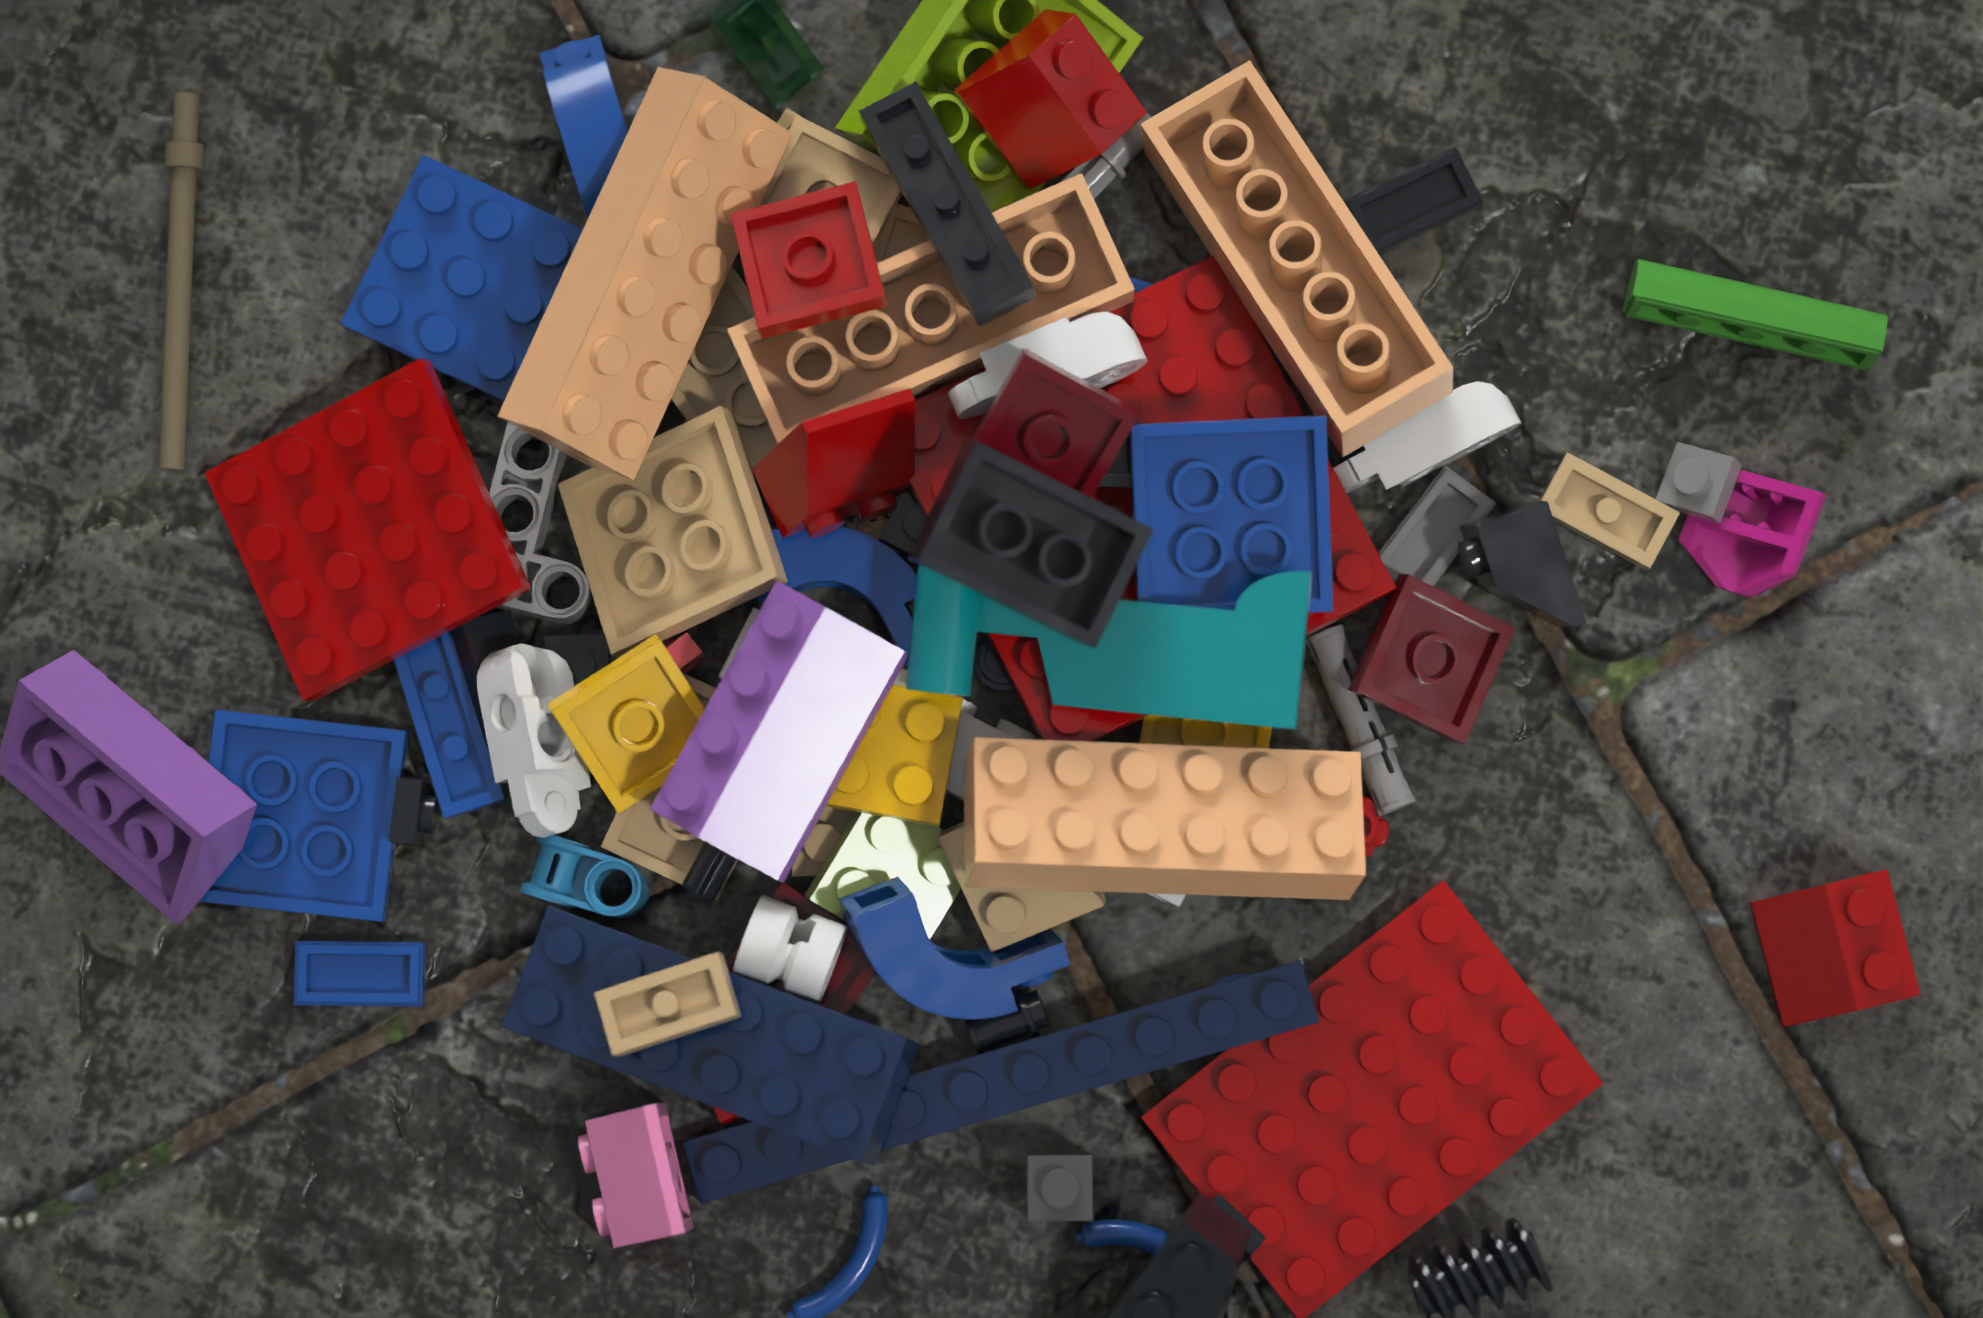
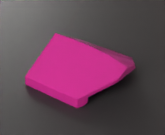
[1678,470,1826,598]

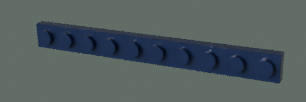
[683,960,1319,1204]

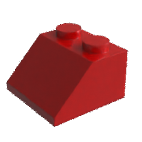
[953,9,1148,190]
[752,388,915,538]
[1749,869,1921,1027]

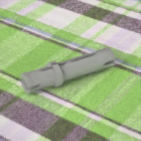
[1306,625,1416,817]

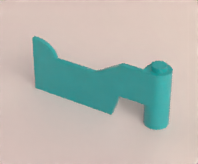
[905,565,1313,730]

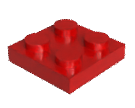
[731,181,888,339]

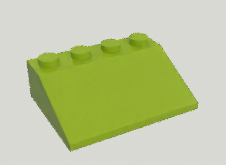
[835,0,1143,213]

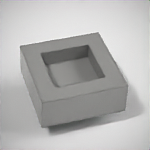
[1656,442,1742,524]

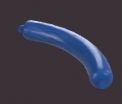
[786,1186,888,1318]
[1075,1219,1168,1253]

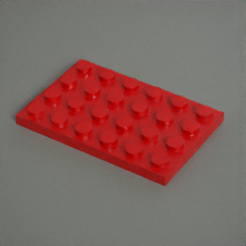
[1140,880,1603,1318]

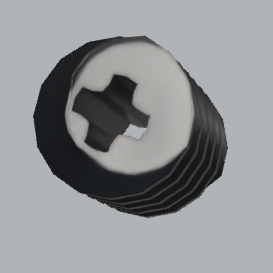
[1408,1217,1553,1318]

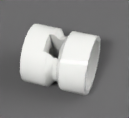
[733,895,848,1005]

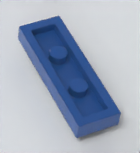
[394,631,507,820]

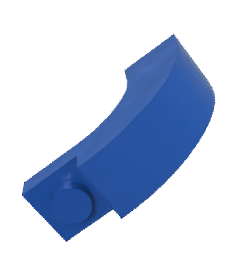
[539,35,628,219]
[756,526,917,669]
[838,876,1070,1019]

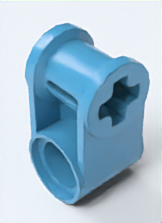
[519,835,650,919]

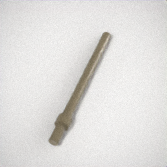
[159,92,204,471]

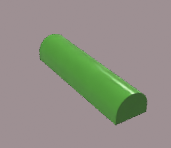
[1622,259,1888,370]

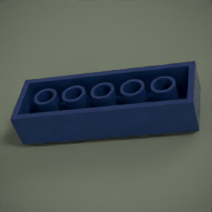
[502,905,920,1166]

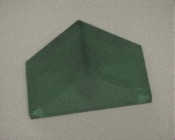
[708,0,824,109]

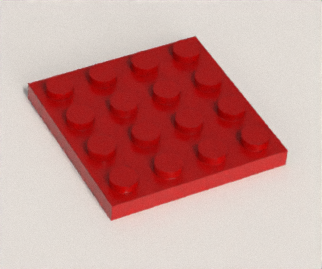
[204,358,531,702]

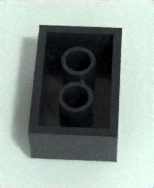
[907,440,1154,649]

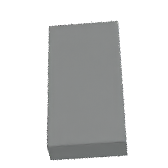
[1378,465,1496,586]

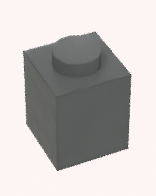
[1027,1154,1093,1221]

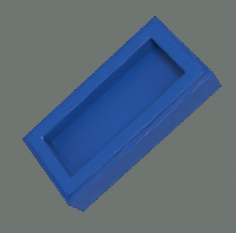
[294,941,426,1007]

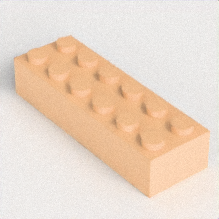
[1141,60,1454,457]
[497,67,792,480]
[727,173,1135,445]
[964,737,1366,900]

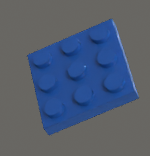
[340,155,583,403]
[1129,415,1333,613]
[199,710,409,923]

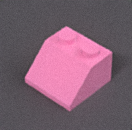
[578,1103,694,1248]

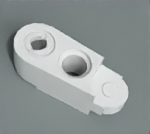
[948,312,1148,419]
[1333,381,1521,493]
[477,643,591,838]

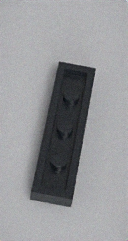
[859,82,1036,327]

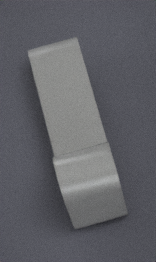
[489,422,594,624]

